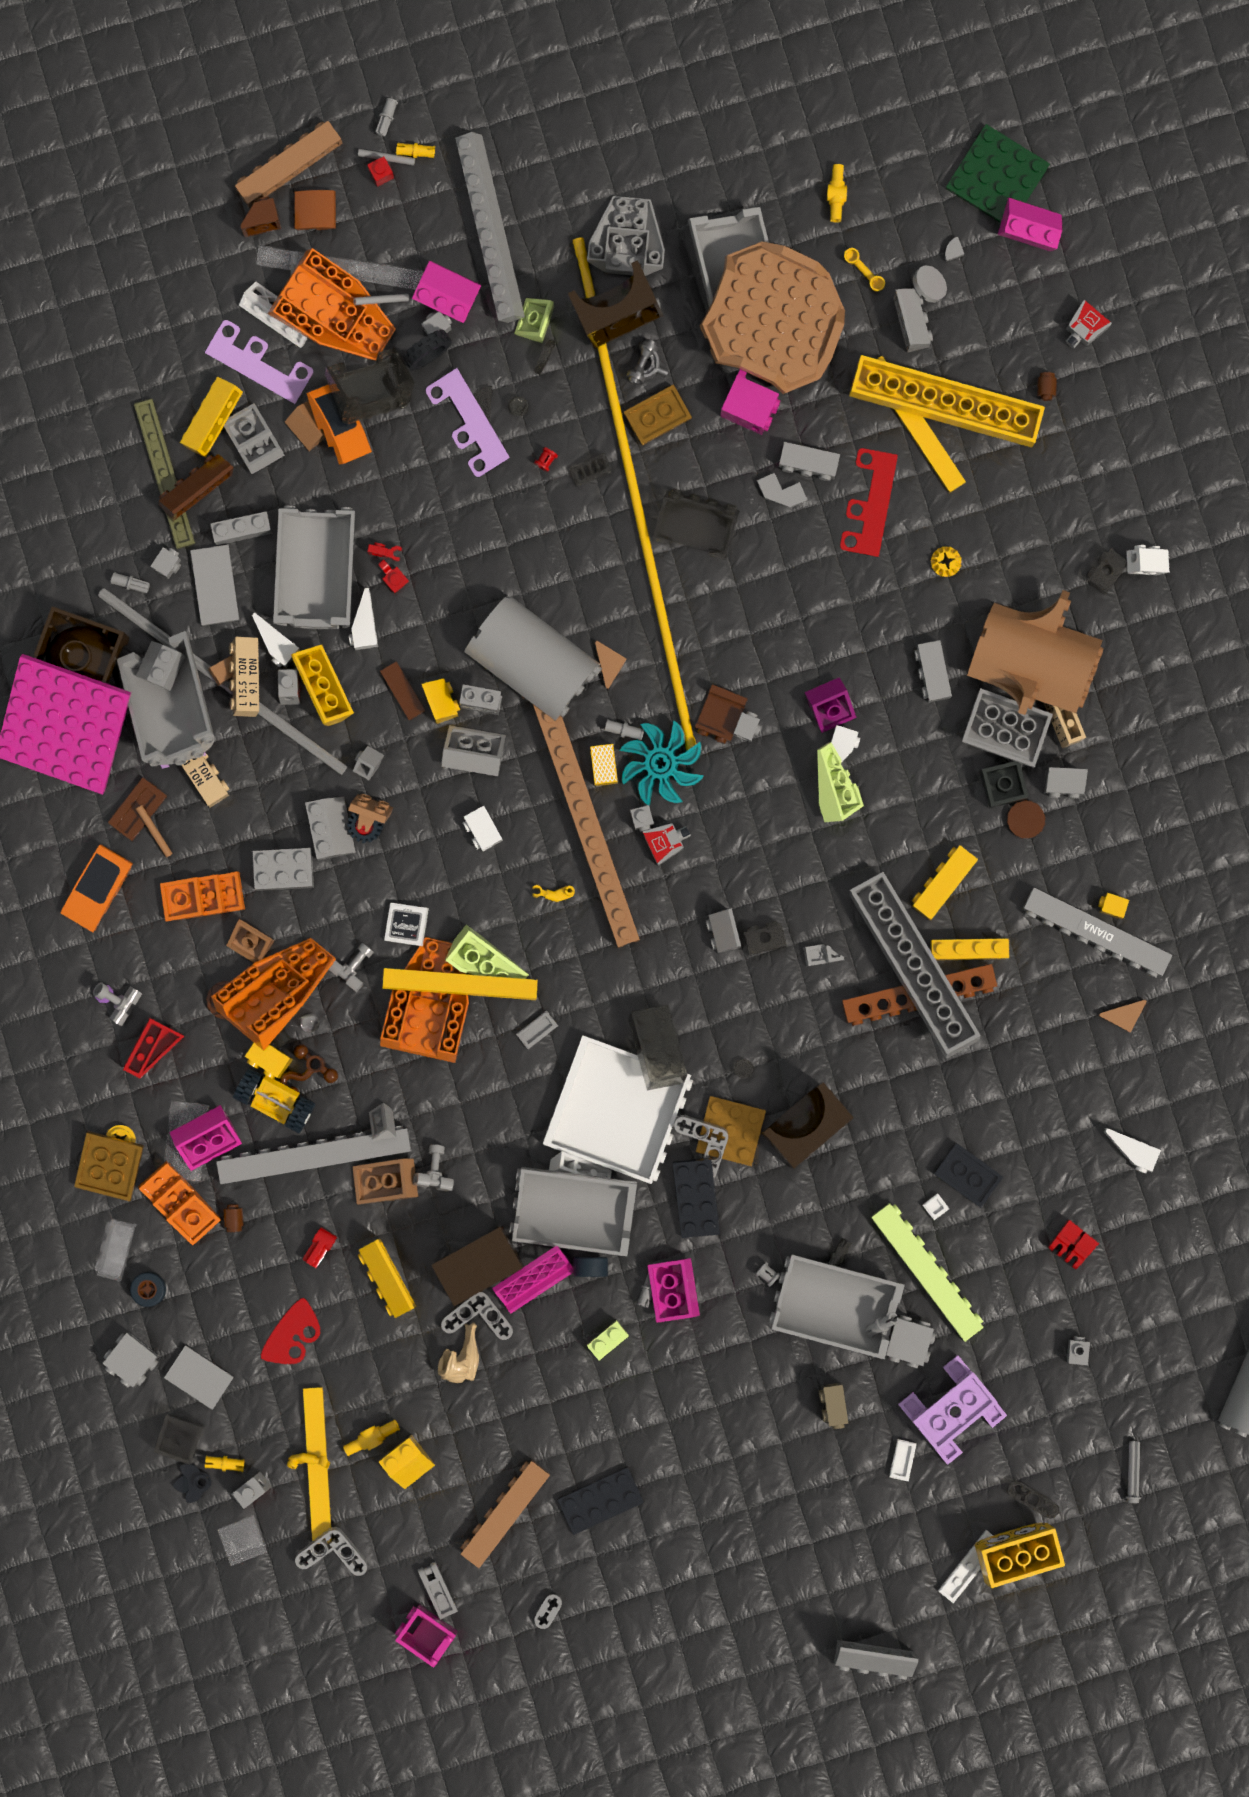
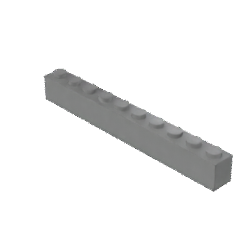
[455,132,525,323]
[216,1125,412,1184]

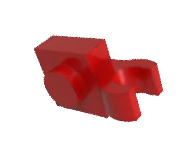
[367,542,402,561]
[378,560,409,594]

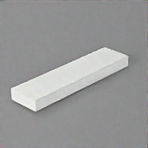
[938,1530,993,1603]

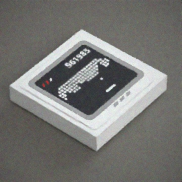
[384,903,429,946]

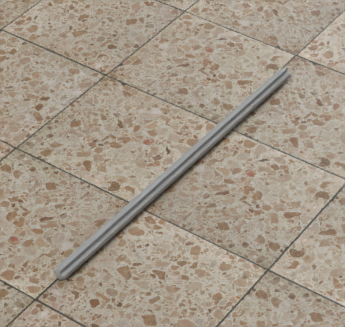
[98,588,347,775]

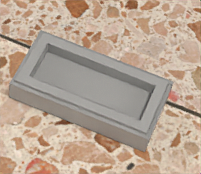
[516,1011,558,1049]

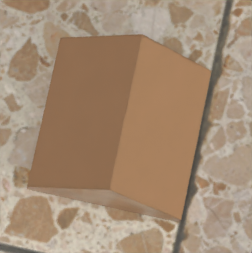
[285,401,326,451]
[226,919,275,963]

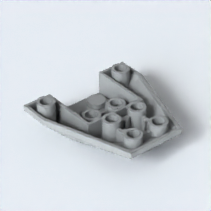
[587,196,665,276]

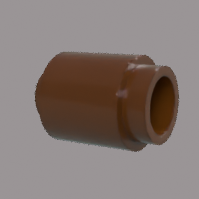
[1037,372,1057,401]
[223,1204,244,1232]

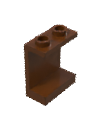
[695,684,747,744]

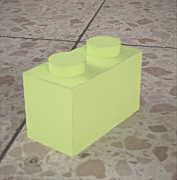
[587,1320,629,1360]

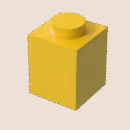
[1098,893,1129,919]

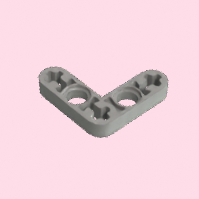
[674,1115,728,1178]
[441,1292,513,1340]
[295,1527,367,1576]

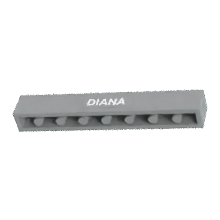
[1022,888,1172,978]

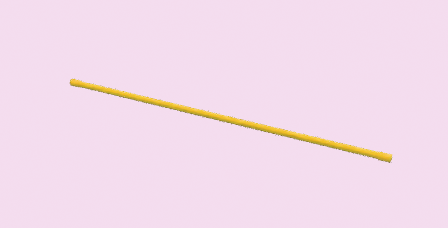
[573,237,696,751]

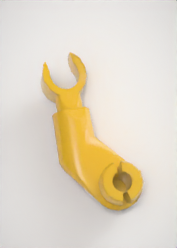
[532,885,575,902]
[287,1453,330,1469]

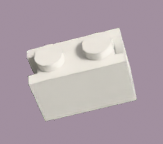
[1127,545,1169,575]
[463,806,503,851]

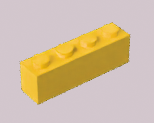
[180,377,243,458]
[912,846,978,921]
[930,939,1009,960]

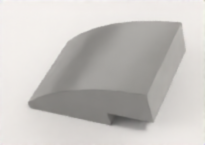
[224,403,285,474]

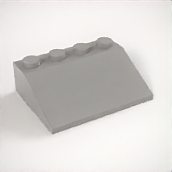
[962,688,1053,768]
[834,1640,918,1680]

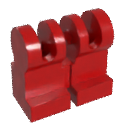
[1048,1219,1099,1270]

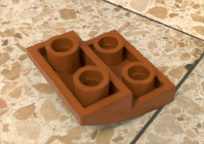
[295,190,336,230]

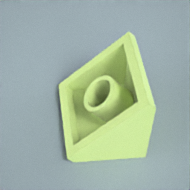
[514,298,554,343]

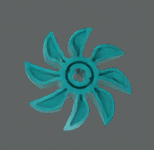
[620,721,704,806]

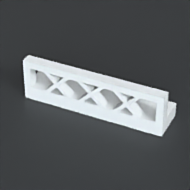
[239,282,307,348]

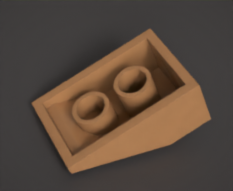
[353,1159,418,1205]

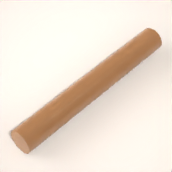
[136,805,173,858]

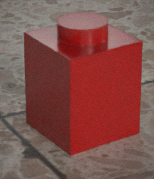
[367,156,394,187]

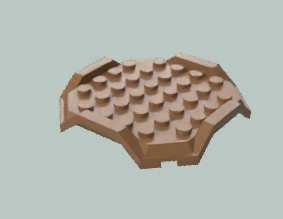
[700,241,845,394]

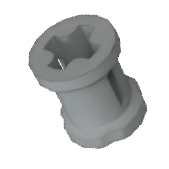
[755,1262,781,1287]

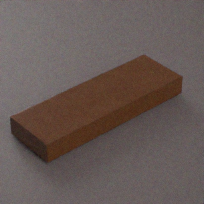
[380,661,425,721]

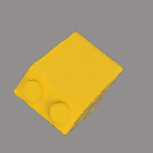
[379,1435,435,1489]

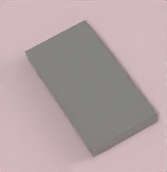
[191,545,240,626]

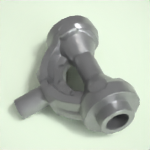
[626,339,669,385]

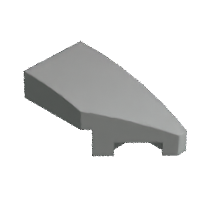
[803,944,844,967]

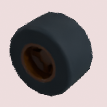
[573,1257,608,1277]
[130,1272,166,1307]

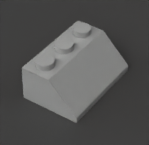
[893,289,933,353]
[441,725,506,776]
[305,797,356,861]

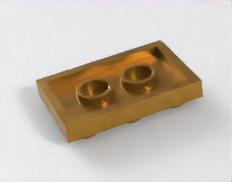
[624,384,692,446]

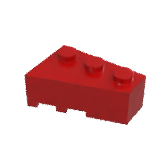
[122,1017,184,1078]

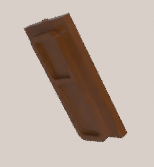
[108,778,167,841]

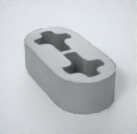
[534,1594,562,1629]

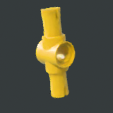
[827,164,847,223]
[343,1420,400,1456]

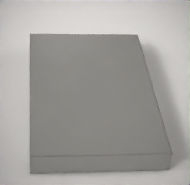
[164,1345,234,1410]

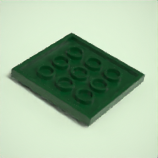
[945,124,1050,223]

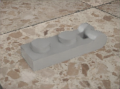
[418,1561,458,1620]

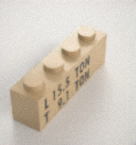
[229,637,259,717]
[1044,703,1086,748]
[182,753,229,808]

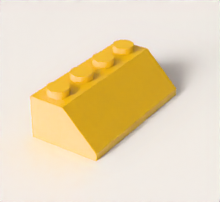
[291,644,354,726]
[358,1239,416,1318]

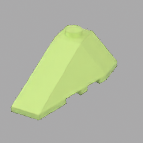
[817,742,864,822]
[445,925,529,979]

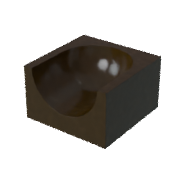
[568,260,664,349]
[33,606,130,684]
[761,1082,854,1169]
[432,1226,524,1306]

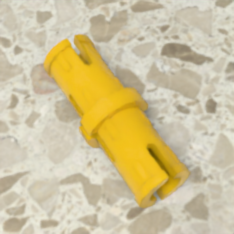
[396,143,435,158]
[205,1455,245,1472]

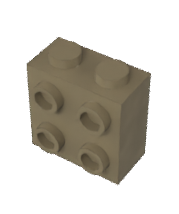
[819,1382,849,1429]

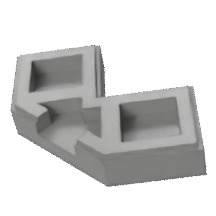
[757,473,807,508]

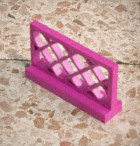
[492,1246,573,1314]

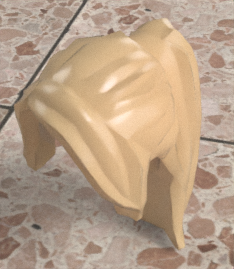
[438,1322,479,1383]

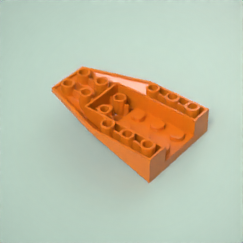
[267,248,396,361]
[380,937,469,1063]
[211,938,336,1051]

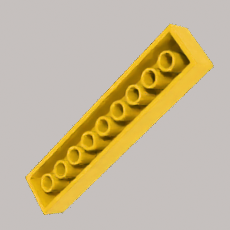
[849,355,1045,448]

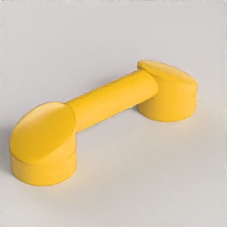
[844,248,885,292]

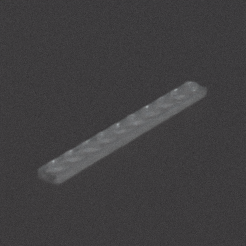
[256,245,425,289]

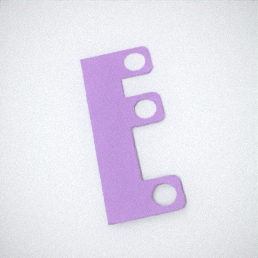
[205,320,313,404]
[426,368,510,477]

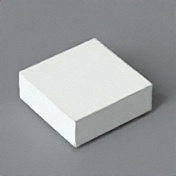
[922,1193,949,1220]

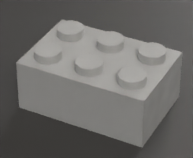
[253,848,314,891]

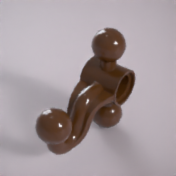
[279,1044,338,1099]

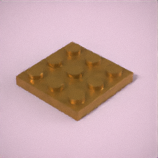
[696,1096,766,1167]
[74,1131,144,1201]

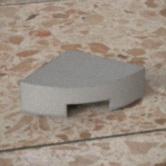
[945,237,964,262]

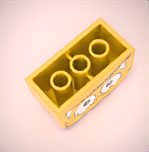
[975,1523,1065,1588]

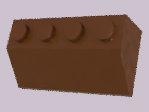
[158,454,234,521]

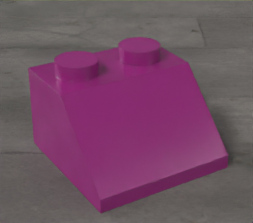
[805,677,856,733]

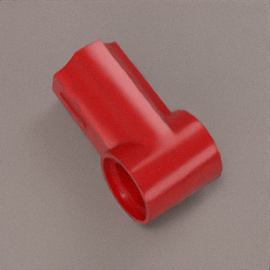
[302,1227,337,1268]

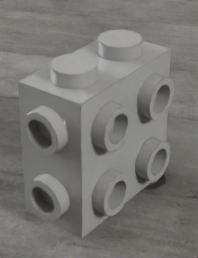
[886,1315,936,1368]
[103,1332,159,1388]

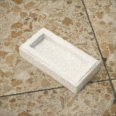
[889,1439,917,1481]

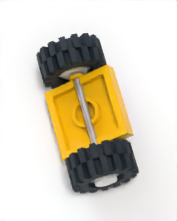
[233,1068,316,1134]

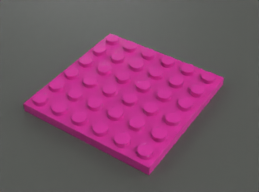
[0,654,132,795]

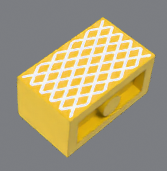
[590,744,618,786]

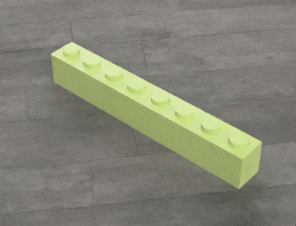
[871,1203,983,1341]

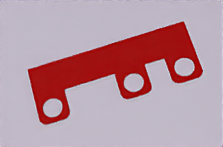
[840,448,898,557]

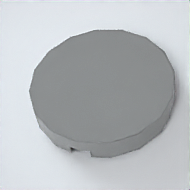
[913,265,947,303]

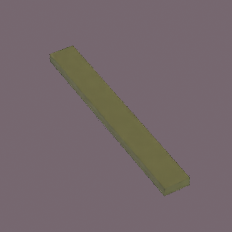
[134,399,195,549]

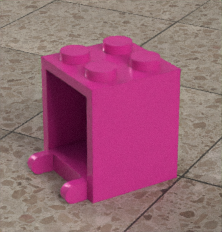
[720,369,781,435]
[395,1604,457,1668]

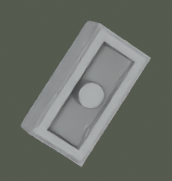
[369,1103,396,1141]

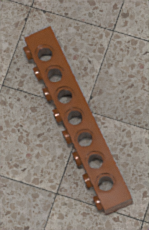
[842,964,997,1026]

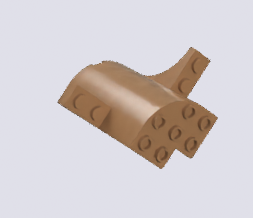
[967,590,1104,715]

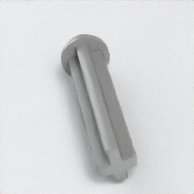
[1125,1441,1141,1503]

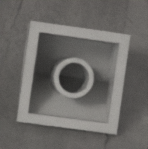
[136,641,186,691]
[1044,767,1088,799]
[706,908,741,953]

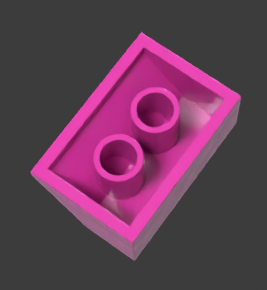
[998,198,1062,252]
[412,261,481,323]
[169,1105,242,1171]
[648,1258,700,1323]

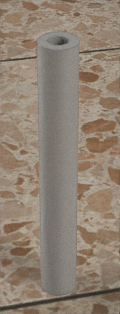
[358,149,415,166]
[353,294,409,305]

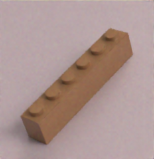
[235,121,342,208]
[460,1460,550,1568]

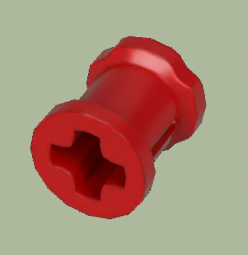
[534,447,558,472]

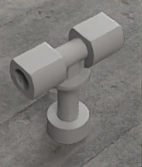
[329,943,374,992]
[93,982,142,1026]
[413,1145,454,1191]

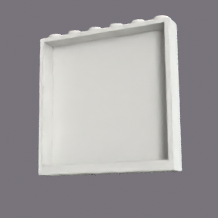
[543,1036,693,1184]

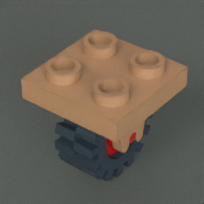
[347,794,394,843]

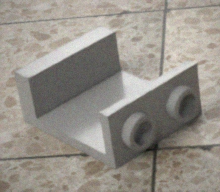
[460,685,502,715]

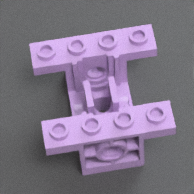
[898,1355,1007,1465]

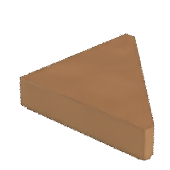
[595,641,627,689]
[1099,1000,1147,1032]

